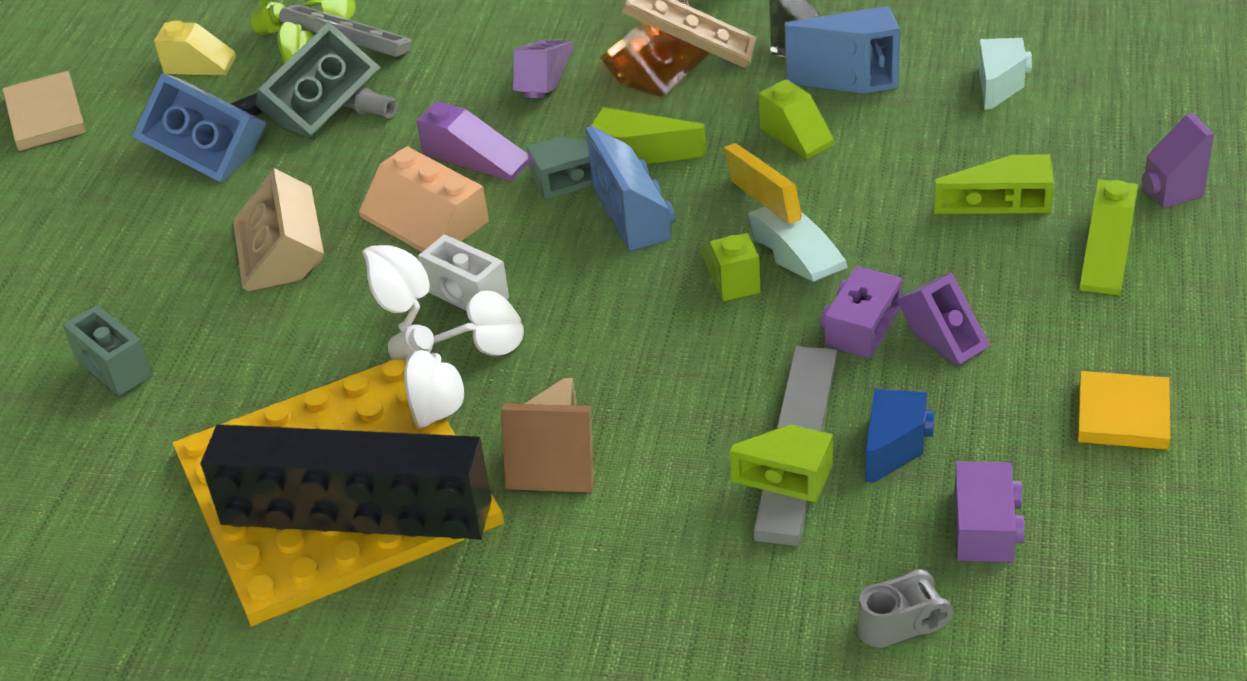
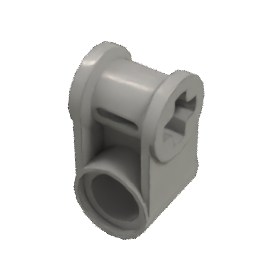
[857,569,954,648]

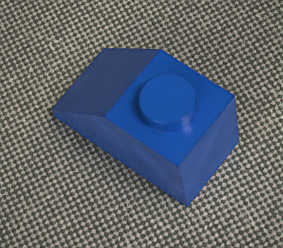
[865,388,935,482]

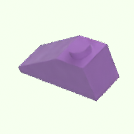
[513,40,573,98]
[416,101,529,182]

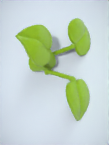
[250,0,356,64]

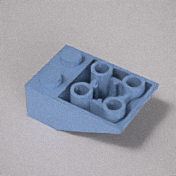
[785,6,900,93]

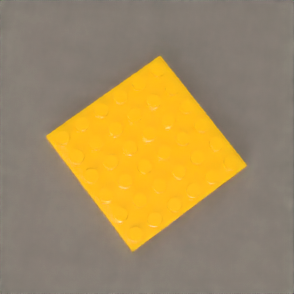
[172,358,504,627]

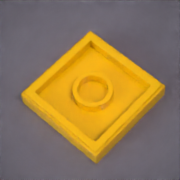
[1078,371,1170,450]

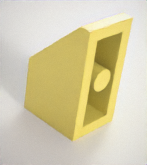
[154,20,236,75]

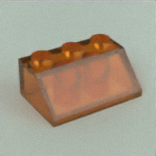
[599,0,710,98]

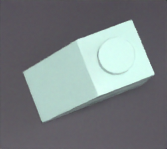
[978,38,1032,109]

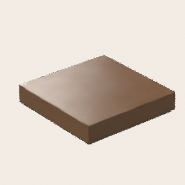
[501,403,594,493]

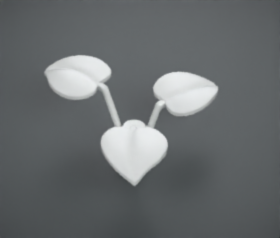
[362,245,524,429]

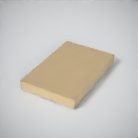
[3,71,86,151]

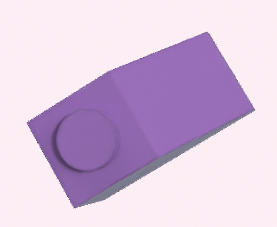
[1142,113,1214,208]
[896,272,990,366]

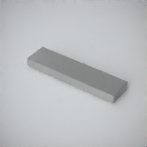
[279,4,412,57]

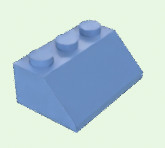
[132,73,267,183]
[586,126,675,251]

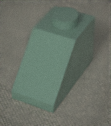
[527,137,592,199]

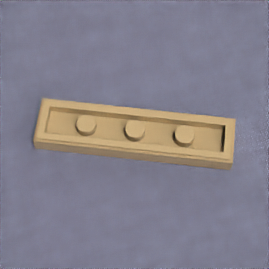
[621,0,757,69]

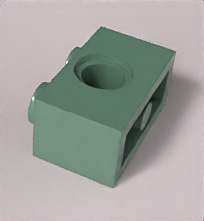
[63,305,153,396]

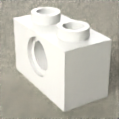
[418,234,509,311]

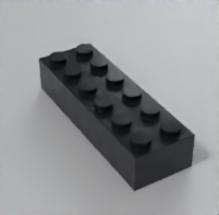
[200,424,492,539]

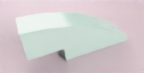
[748,206,848,282]

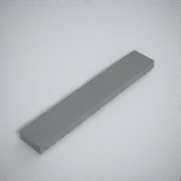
[754,346,837,546]

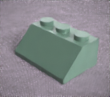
[255,22,380,138]

